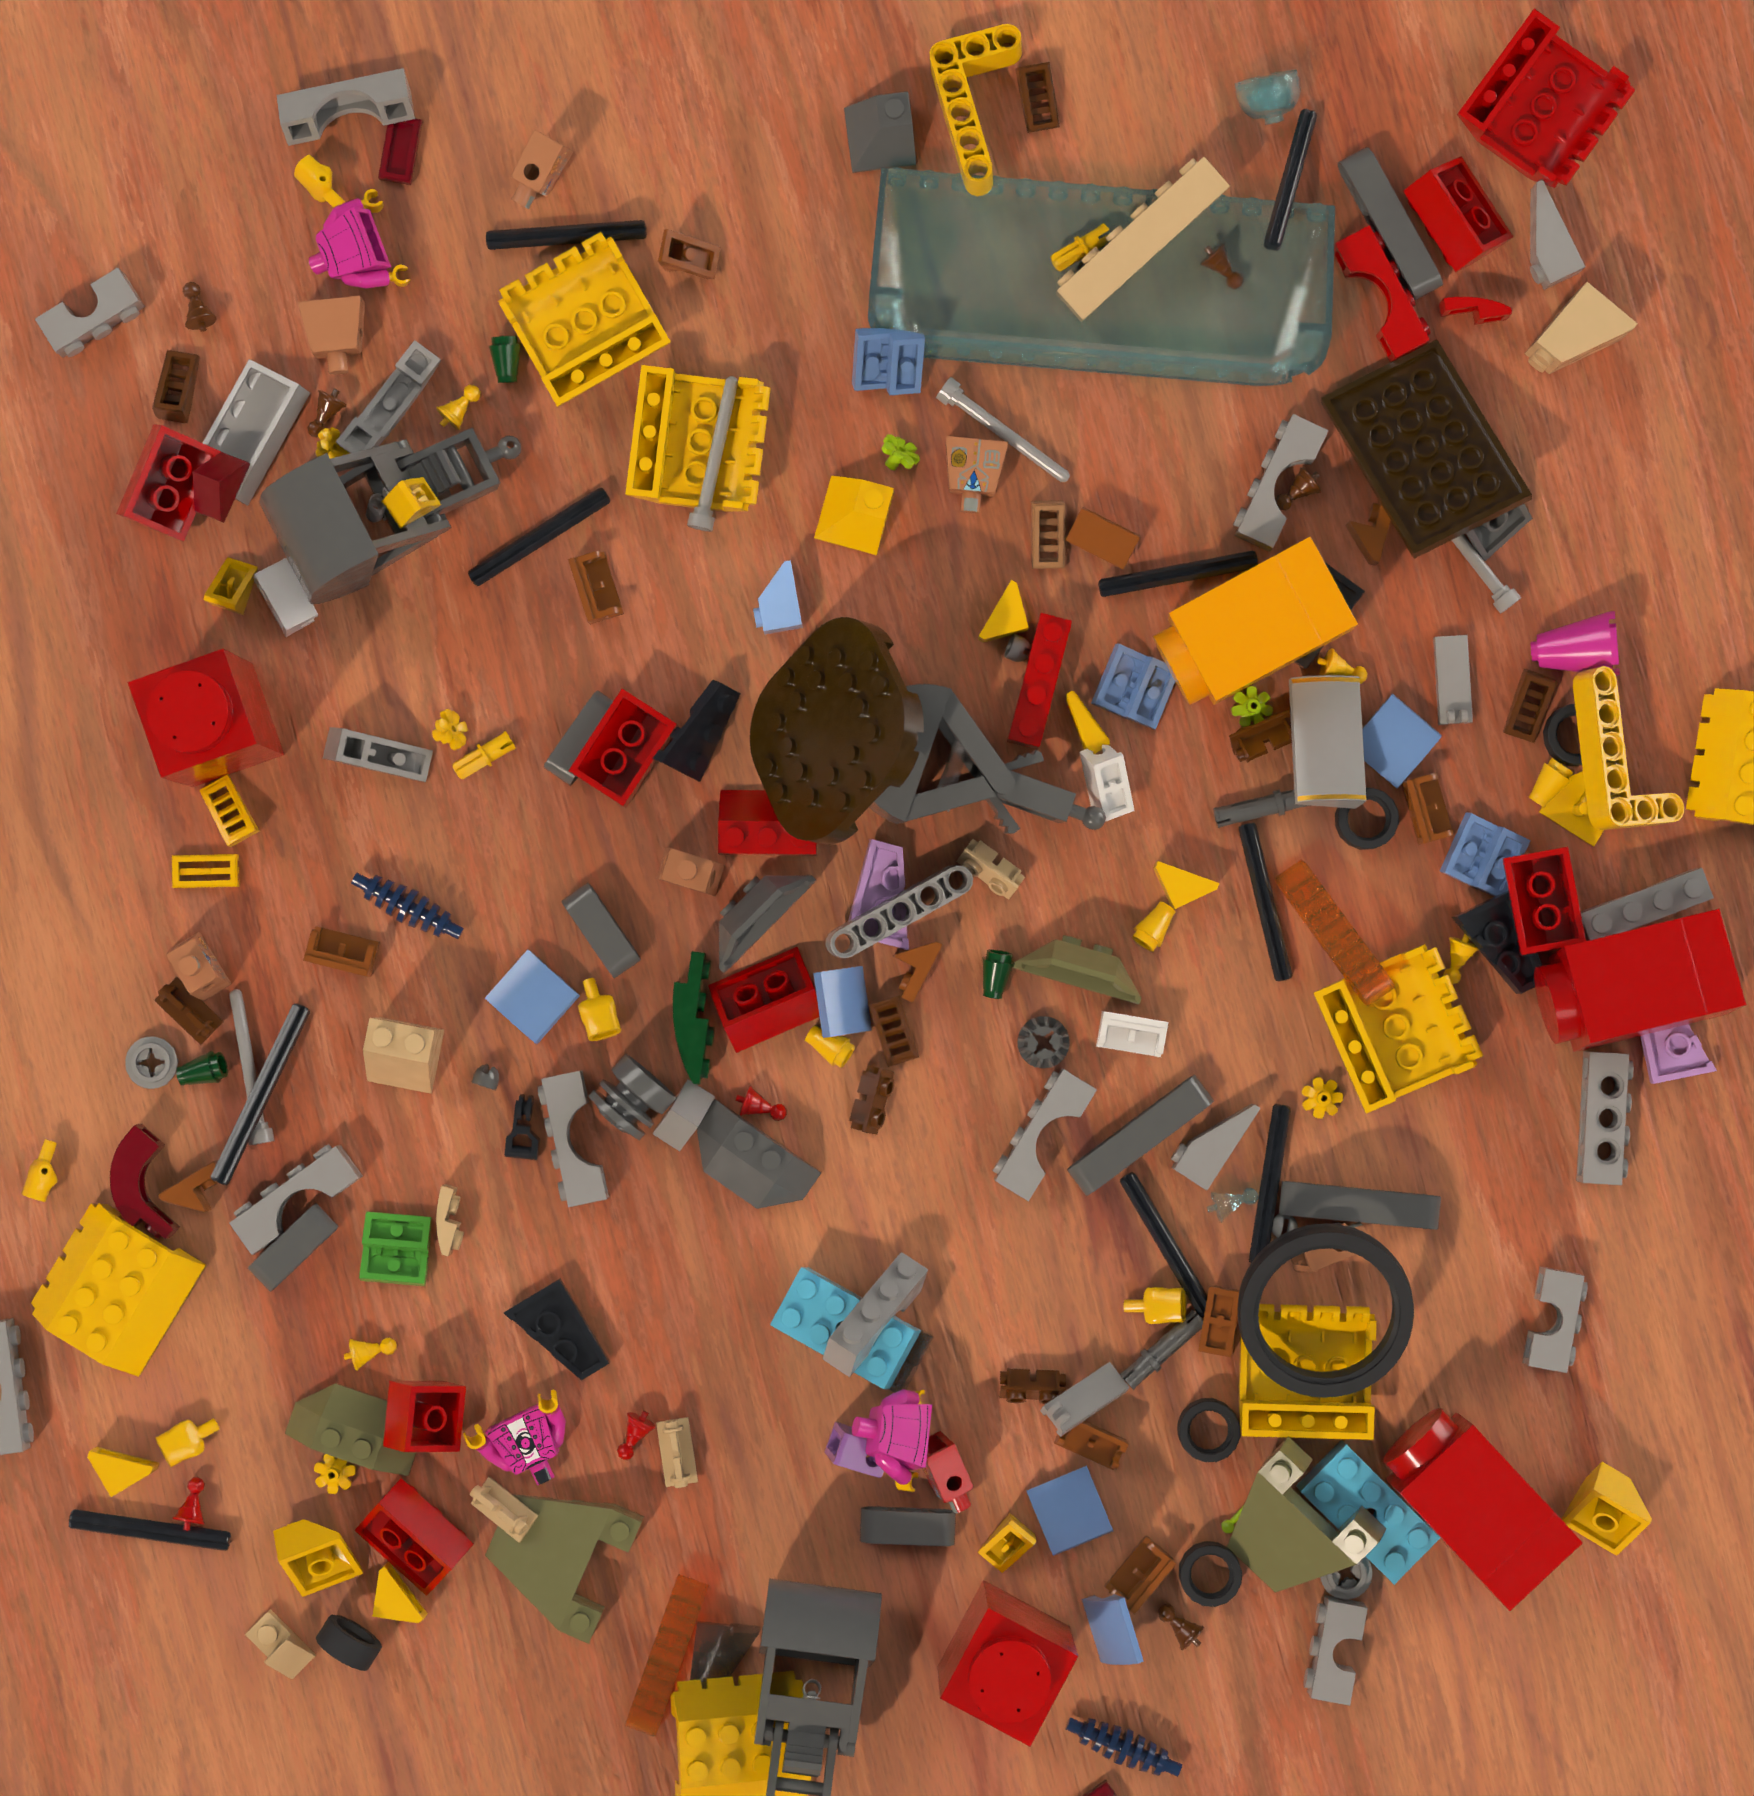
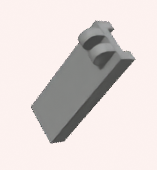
[1433,635,1473,725]
[1040,1362,1130,1437]

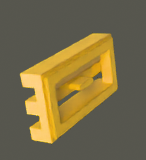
[172,854,239,888]

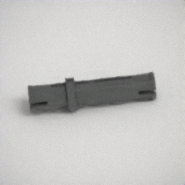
[1213,789,1312,828]
[1120,1309,1203,1390]

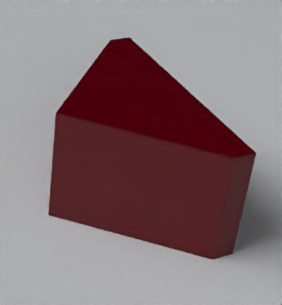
[193,452,250,523]

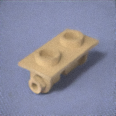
[956,839,1025,900]
[656,1417,698,1488]
[470,1477,538,1543]

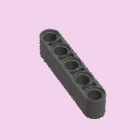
[1337,147,1443,300]
[1067,1074,1214,1196]
[1279,1181,1441,1230]

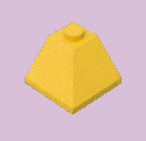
[814,476,894,556]
[1562,1462,1652,1556]
[273,1519,363,1597]

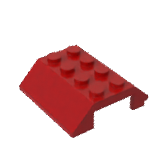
[1457,8,1635,188]

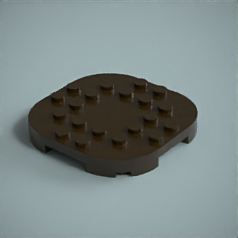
[750,617,924,845]

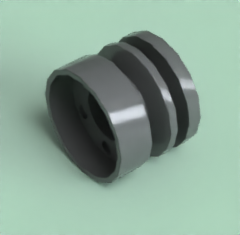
[589,1054,677,1140]

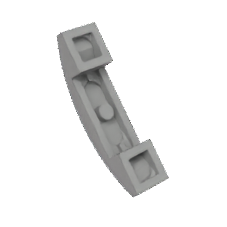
[336,340,441,454]

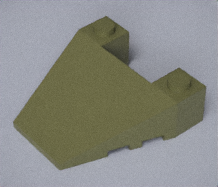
[1227,1437,1386,1593]
[485,1494,644,1644]

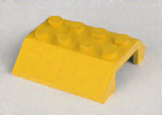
[498,232,671,407]
[625,365,771,512]
[1686,688,1754,825]
[1313,944,1484,1114]
[31,1203,206,1377]
[1239,1304,1377,1440]
[671,1671,811,1796]

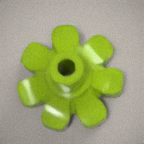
[881,434,920,470]
[1231,686,1273,727]

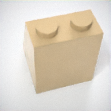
[1524,282,1638,374]
[363,1017,444,1094]

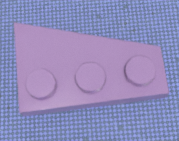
[848,839,909,950]
[1641,1024,1717,1084]

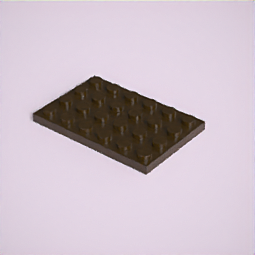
[1321,339,1532,559]

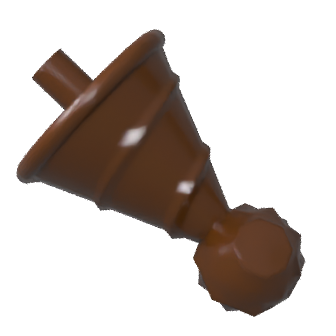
[1200,243,1244,290]
[183,282,217,332]
[307,388,347,438]
[1275,467,1321,511]
[1158,1604,1204,1650]

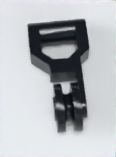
[504,1094,540,1160]

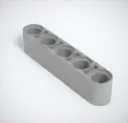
[825,865,973,958]

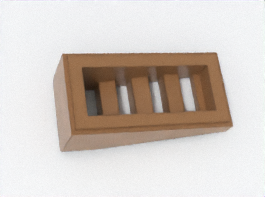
[1031,501,1065,569]

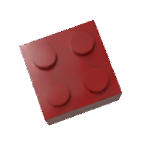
[383,1380,466,1452]

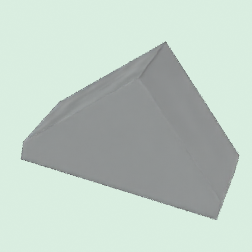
[652,1079,715,1151]

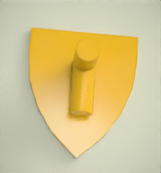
[1539,771,1604,847]

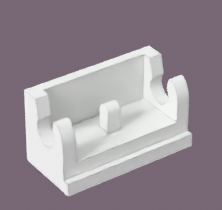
[254,558,318,637]
[1079,745,1135,822]
[1096,1011,1169,1057]

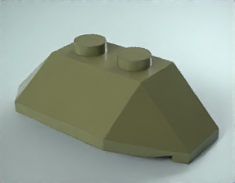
[1013,935,1141,1004]
[285,1383,417,1476]

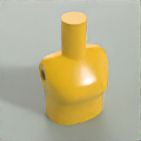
[294,155,346,208]
[578,978,621,1041]
[21,1139,58,1202]
[1124,1287,1186,1324]
[155,1418,220,1468]

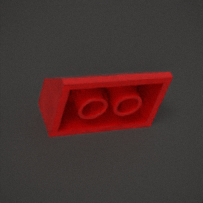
[1403,156,1514,272]
[116,424,221,542]
[568,688,679,808]
[718,790,817,856]
[1502,846,1586,955]
[708,947,820,1053]
[354,1478,474,1596]

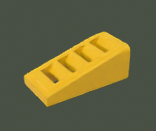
[1065,691,1110,754]
[199,774,260,847]

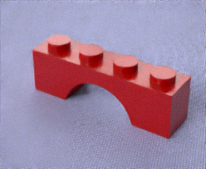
[1331,225,1431,363]
[1007,613,1072,750]

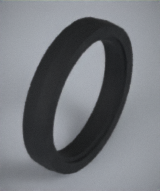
[1237,1223,1414,1398]

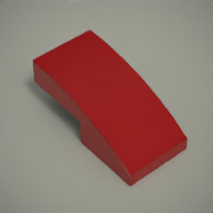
[1439,297,1512,325]

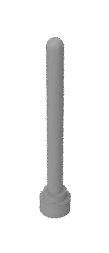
[687,376,738,532]
[936,377,1070,482]
[1452,534,1521,614]
[230,989,275,1145]

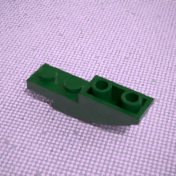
[673,951,715,1085]

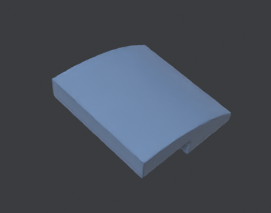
[852,328,925,396]
[1091,644,1175,729]
[1362,693,1442,788]
[1440,812,1531,896]
[485,950,580,1044]
[813,966,872,1038]
[1027,1466,1113,1556]
[1082,1594,1144,1665]

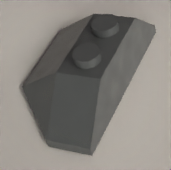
[719,875,816,973]
[697,1099,821,1209]

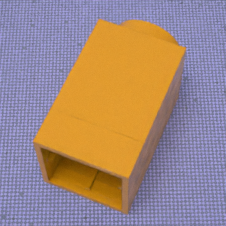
[1152,536,1358,705]

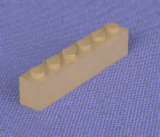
[1056,157,1230,322]

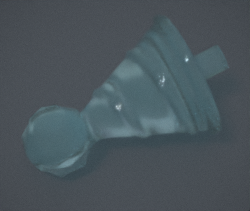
[1207,1188,1258,1223]

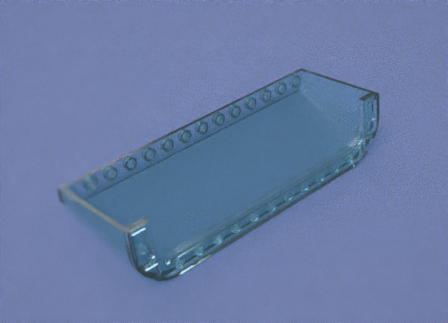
[868,167,1335,386]

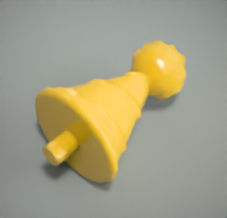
[436,385,481,430]
[1317,648,1368,684]
[1443,933,1479,984]
[344,1337,397,1371]

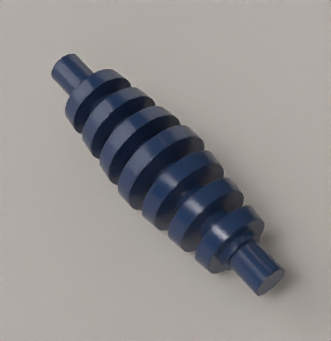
[351,872,464,939]
[1065,1717,1182,1777]

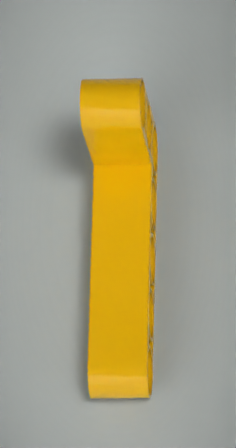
[929,24,1022,196]
[1573,666,1684,830]

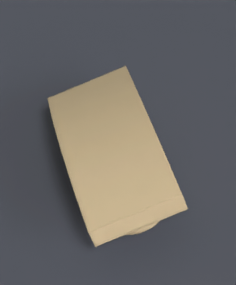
[436,1184,464,1256]

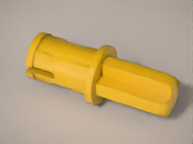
[1050,223,1109,271]
[452,730,516,779]

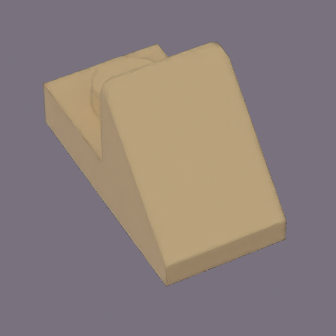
[245,1609,316,1679]

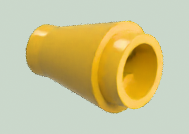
[1528,758,1573,808]
[1132,901,1176,952]
[805,1025,855,1068]

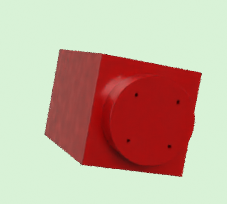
[127,648,285,787]
[1534,908,1747,1052]
[1383,1408,1583,1611]
[937,1580,1078,1747]

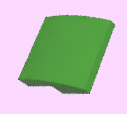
[359,1211,432,1286]

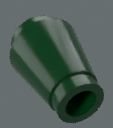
[489,336,521,383]
[982,949,1014,999]
[176,1051,228,1086]

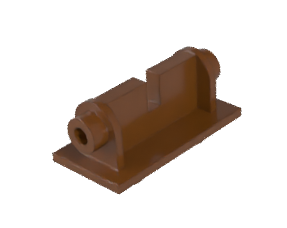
[1229,710,1292,763]
[154,977,224,1045]
[849,1065,894,1135]
[999,1368,1066,1404]

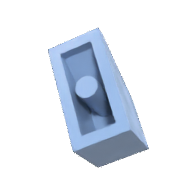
[753,560,803,635]

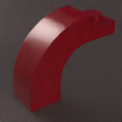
[110,1124,180,1239]

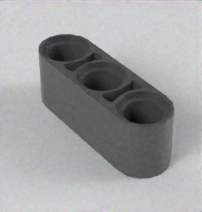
[544,690,613,786]
[561,883,641,979]
[248,1203,339,1292]
[860,1506,956,1546]

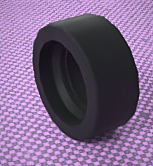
[1543,704,1582,766]
[1335,788,1399,850]
[1177,1398,1241,1462]
[1178,1541,1242,1607]
[316,1615,382,1671]

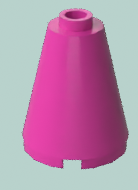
[1530,611,1620,676]

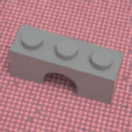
[35,268,145,358]
[1522,1266,1588,1373]
[1303,1595,1368,1706]

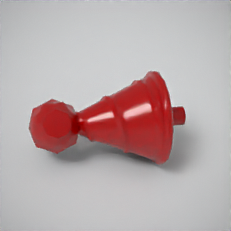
[735,1085,787,1121]
[617,1411,656,1460]
[172,1477,205,1531]

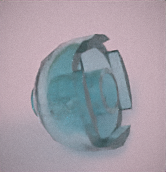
[1235,69,1301,125]

